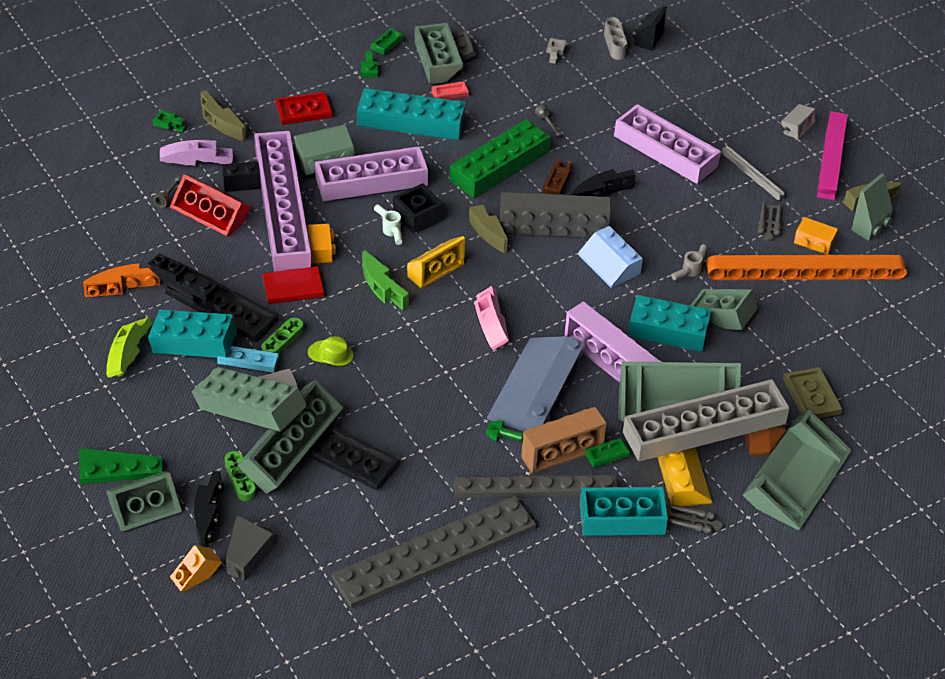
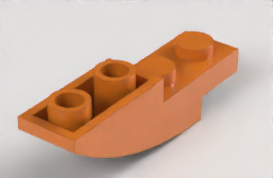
[83,263,160,298]

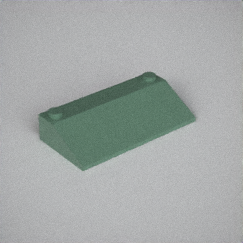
[618,362,741,421]
[743,410,852,530]

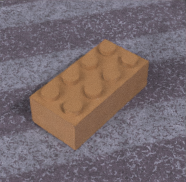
[521,407,607,474]

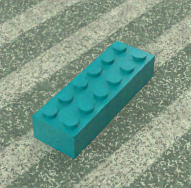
[357,88,465,140]

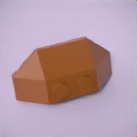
[744,424,786,456]

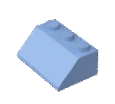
[578,226,643,288]

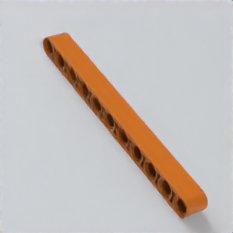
[706,255,907,280]

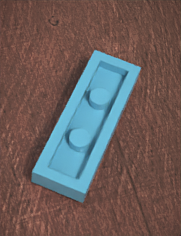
[217,346,279,373]

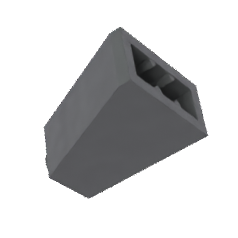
[226,516,273,581]

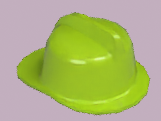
[308,336,353,366]

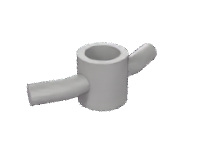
[671,244,708,280]

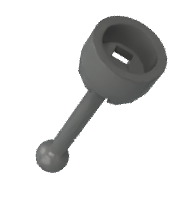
[535,104,562,138]
[154,176,182,208]

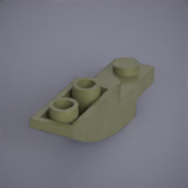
[200,90,247,141]

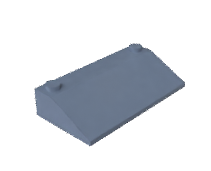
[487,336,585,431]

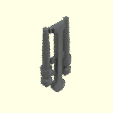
[758,202,781,242]
[666,504,723,534]

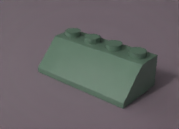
[415,23,463,84]

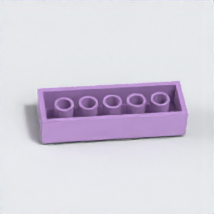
[614,104,721,184]
[315,147,428,201]
[564,301,662,383]

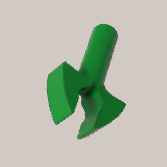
[486,421,523,442]

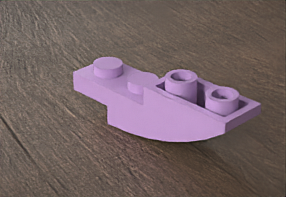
[160,140,233,166]

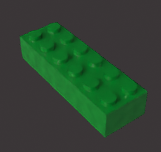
[450,119,551,199]

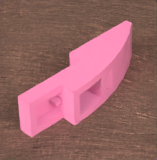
[474,286,509,350]

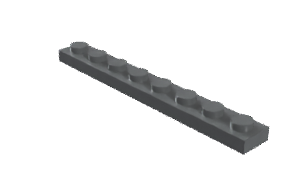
[454,475,617,498]

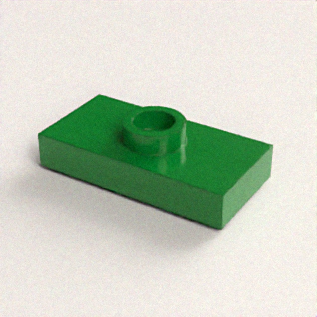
[371,28,404,55]
[585,438,630,468]

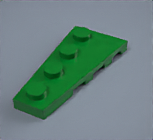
[79,448,163,485]

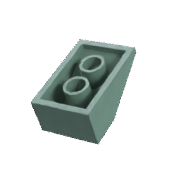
[851,173,893,241]
[690,289,758,330]

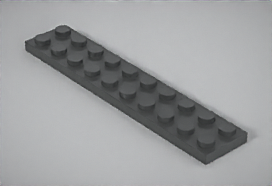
[332,496,536,609]

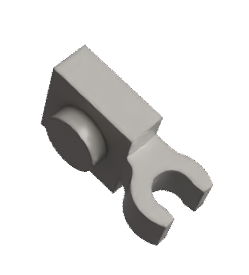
[547,38,566,64]

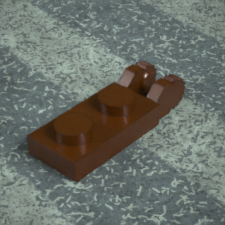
[543,159,572,195]

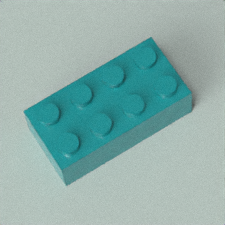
[628,295,711,352]
[148,309,237,358]
[579,487,668,536]

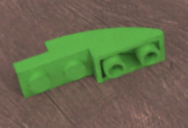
[362,250,409,310]

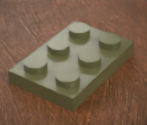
[783,367,842,418]

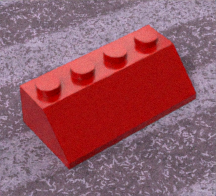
[170,174,251,236]

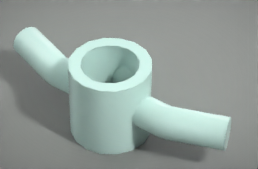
[374,204,402,245]

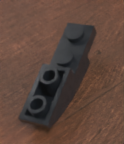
[572,169,636,197]
[147,253,219,301]
[194,471,224,547]

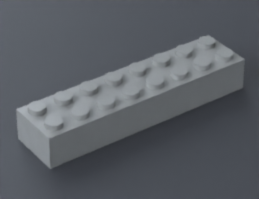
[623,379,789,462]

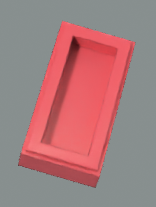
[432,81,469,100]

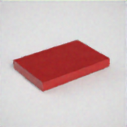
[275,92,333,125]
[262,266,324,304]

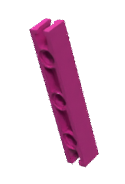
[817,111,847,200]

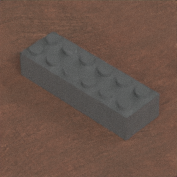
[499,192,610,238]

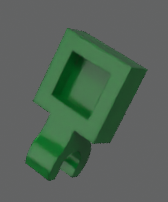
[361,51,378,78]
[153,110,186,132]

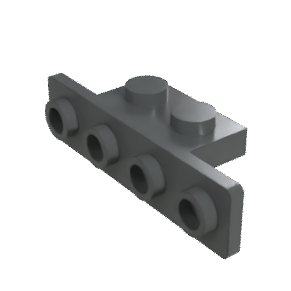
[442,22,476,74]

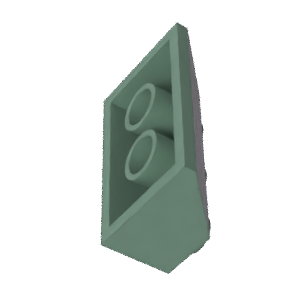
[294,124,355,175]
[106,471,182,532]

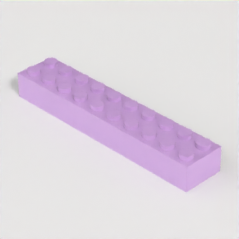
[254,131,311,272]

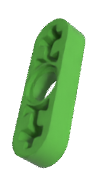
[262,318,303,355]
[225,451,256,502]

